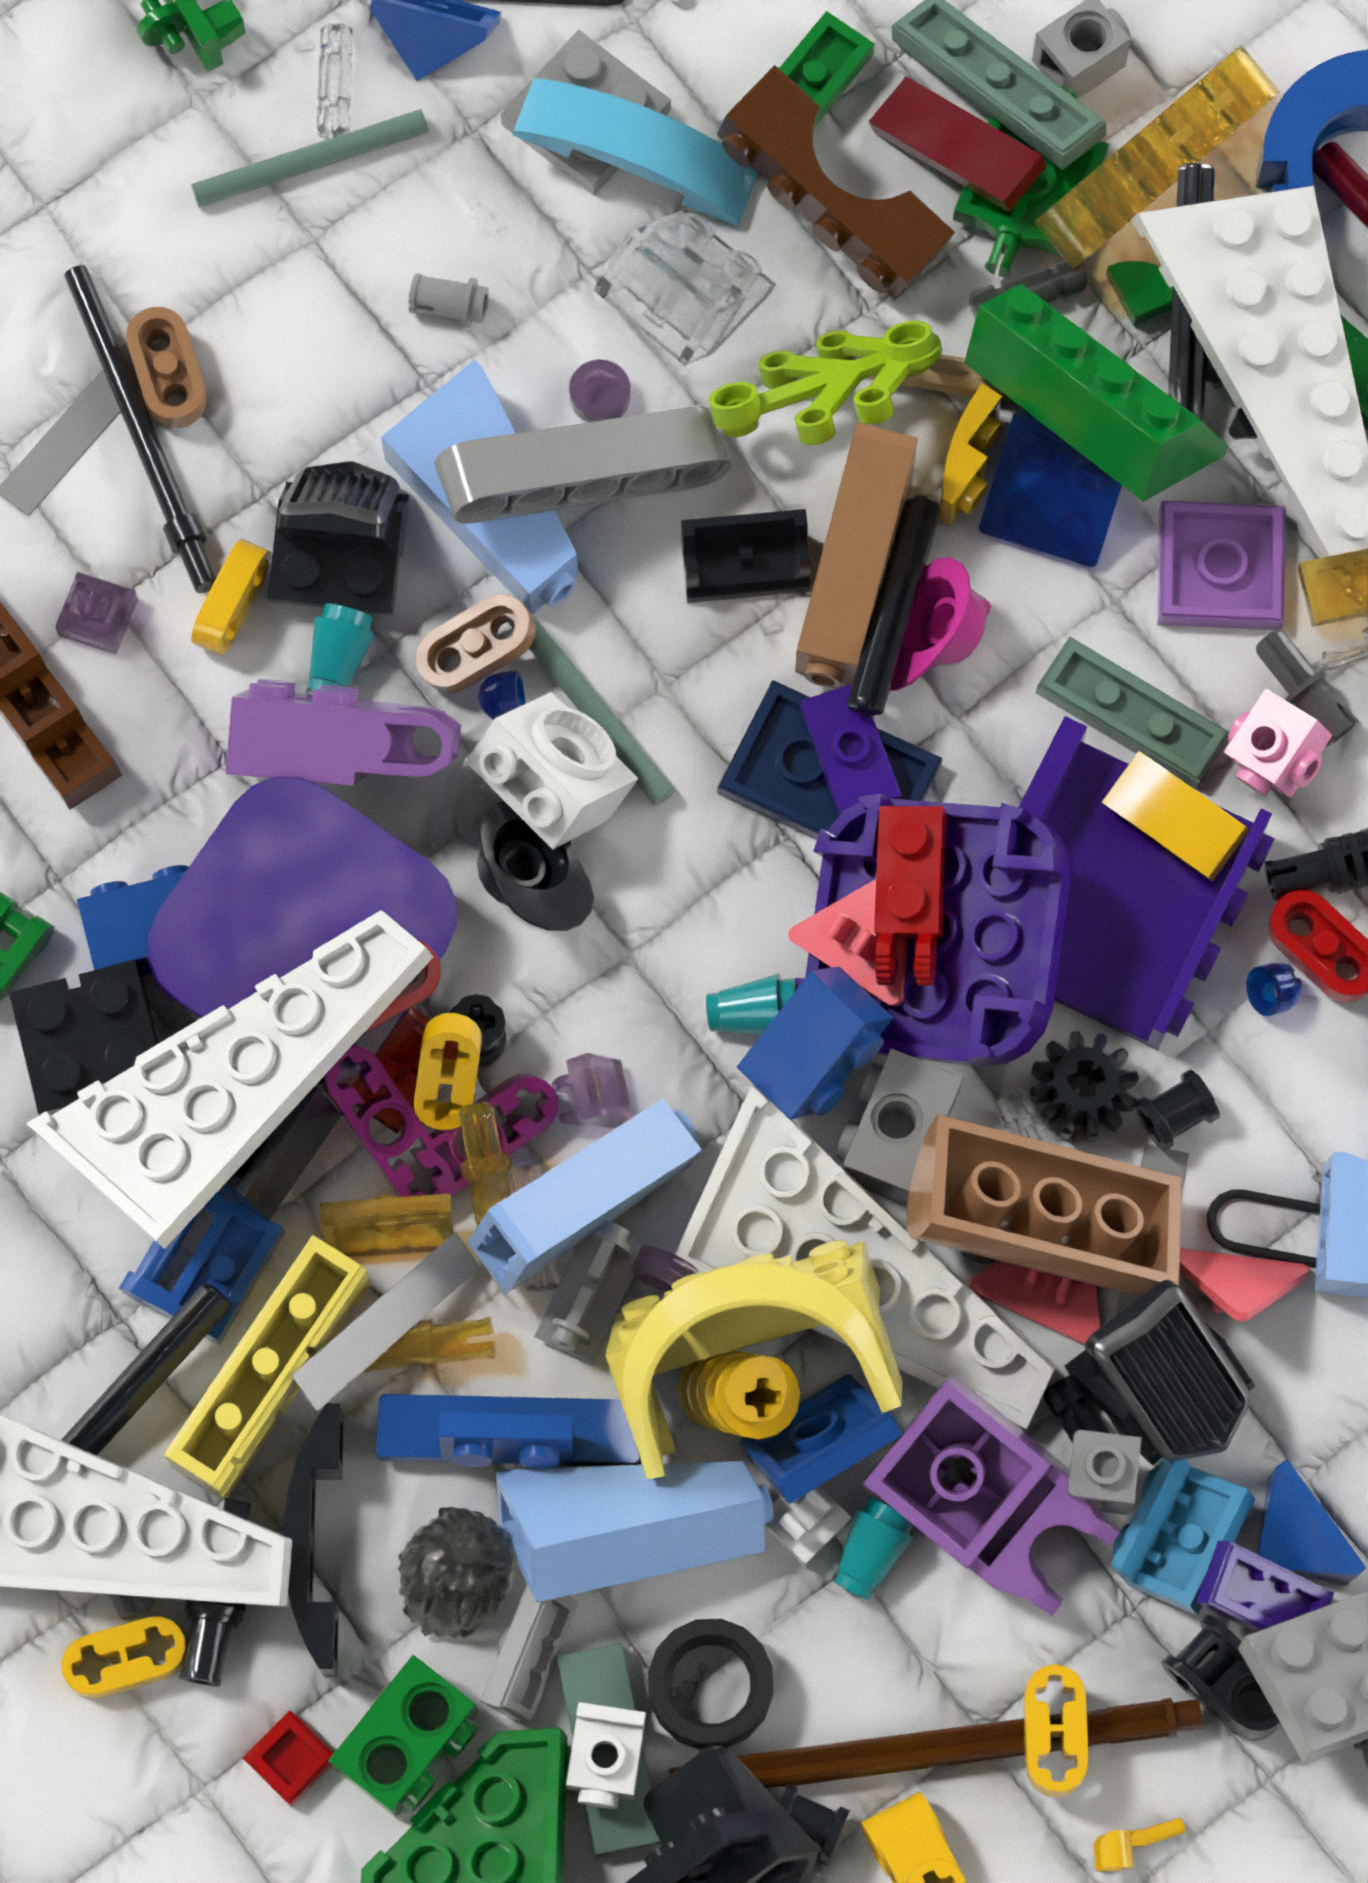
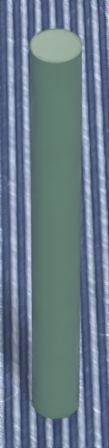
[191,109,428,207]
[508,601,675,806]

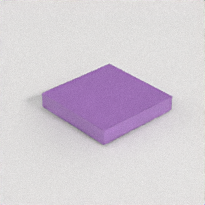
[1157,501,1286,630]

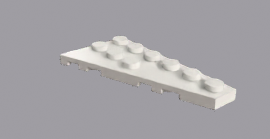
[1131,186,1368,562]
[26,910,433,1249]
[671,1085,1055,1430]
[0,1414,292,1607]

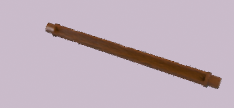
[669,1698,1203,1788]

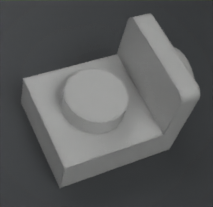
[1067,1430,1142,1515]

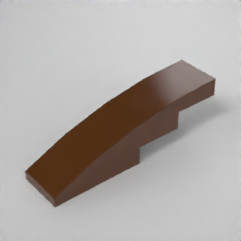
[0,602,122,810]

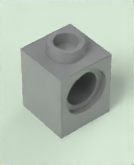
[1032,0,1131,99]

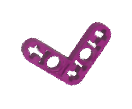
[320,1044,558,1209]

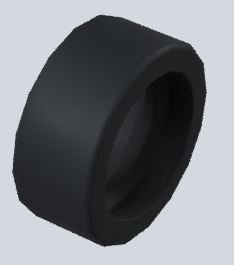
[648,1618,774,1750]

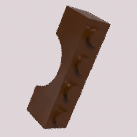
[716,65,955,300]

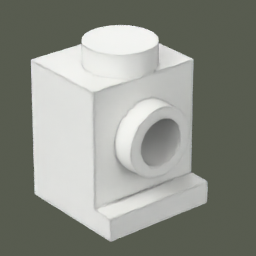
[566,1702,646,1809]

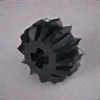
[1029,1031,1139,1142]

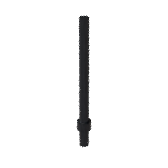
[64,265,217,593]

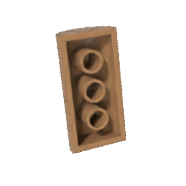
[907,1114,1182,1297]

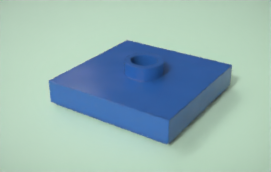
[739,1374,903,1504]

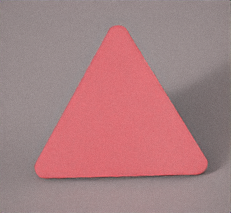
[788,879,908,1007]
[1179,1248,1310,1321]
[969,1261,1101,1346]

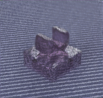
[55,572,138,654]
[552,1053,633,1128]

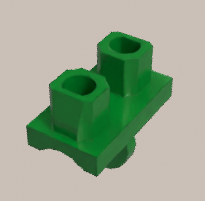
[137,0,246,72]

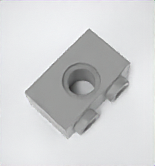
[835,1048,963,1206]

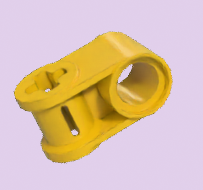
[860,1791,966,1883]

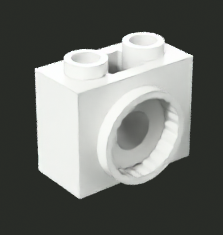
[465,692,639,849]

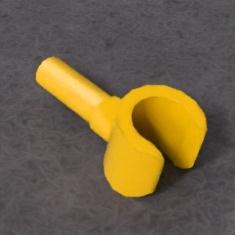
[1094,1817,1185,1871]

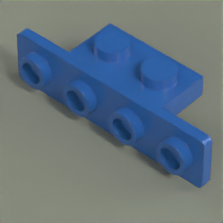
[376,1394,640,1469]

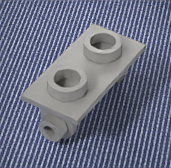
[534,1221,648,1364]

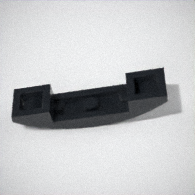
[283,1403,344,1677]

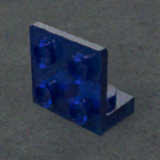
[979,406,1122,567]

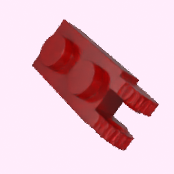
[874,806,947,986]

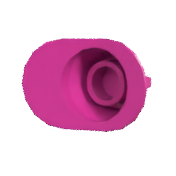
[890,557,991,691]

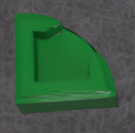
[1106,261,1173,326]

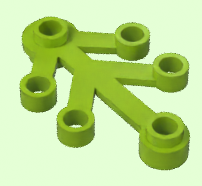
[709,321,942,445]

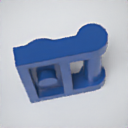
[118,1192,285,1345]

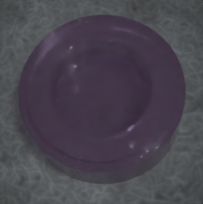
[569,359,631,422]
[631,1246,700,1293]

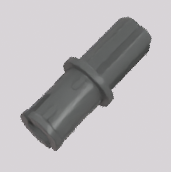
[1256,629,1359,746]

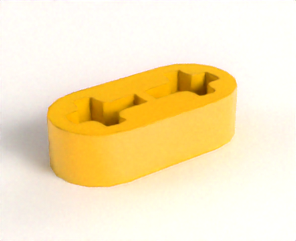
[191,538,272,656]
[414,1013,482,1130]
[61,1616,188,1699]
[1023,1664,1088,1798]

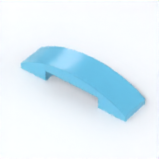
[512,78,758,227]

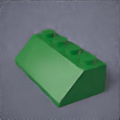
[964,284,1228,502]

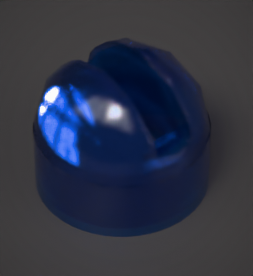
[478,670,526,720]
[1246,962,1303,1016]

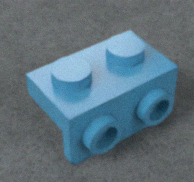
[1111,1458,1256,1615]

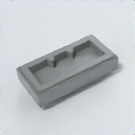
[480,1585,578,1725]

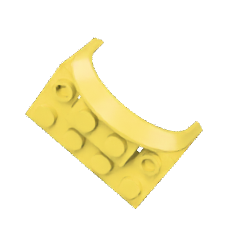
[605,1240,903,1479]

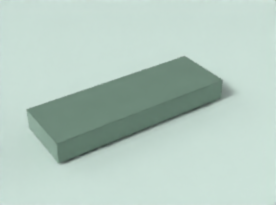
[1036,637,1229,789]
[557,1643,661,1857]

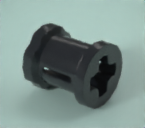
[449,994,507,1067]
[1135,1069,1220,1151]
[779,1783,850,1866]

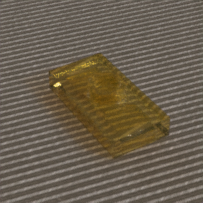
[1297,548,1368,627]
[320,1193,455,1258]

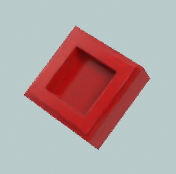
[243,1710,334,1807]

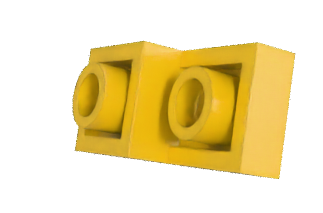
[939,383,1004,527]
[1102,751,1250,882]

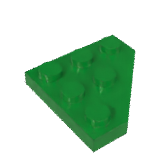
[360,1727,568,1883]

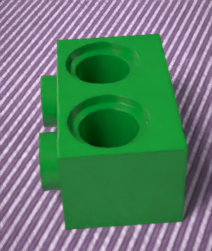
[328,1654,479,1817]

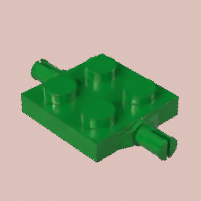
[953,85,1109,277]

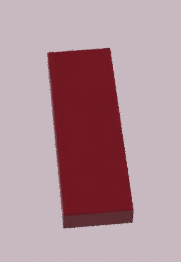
[868,76,1047,212]

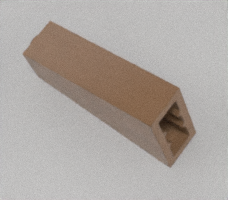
[795,422,918,688]

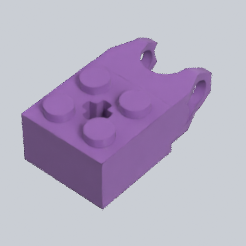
[226,679,462,786]
[863,1372,1120,1616]

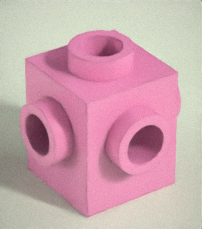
[1224,689,1333,799]

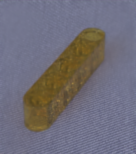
[1034,45,1280,270]

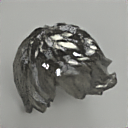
[398,1506,514,1638]

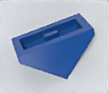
[370,0,501,81]
[1257,1459,1366,1585]

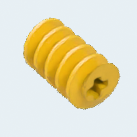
[677,1350,801,1439]

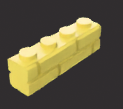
[164,1235,371,1501]

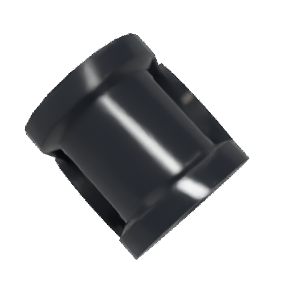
[1161,1615,1280,1741]

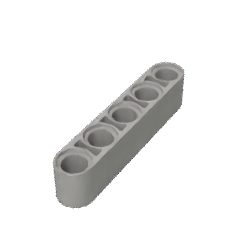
[434,406,731,524]

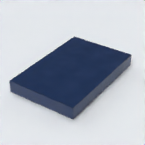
[717,680,943,840]

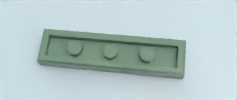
[892,0,1106,170]

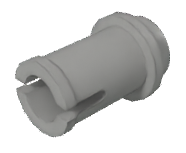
[408,273,489,328]

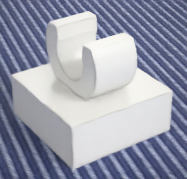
[765,1486,852,1568]

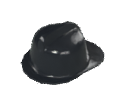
[477,800,594,931]

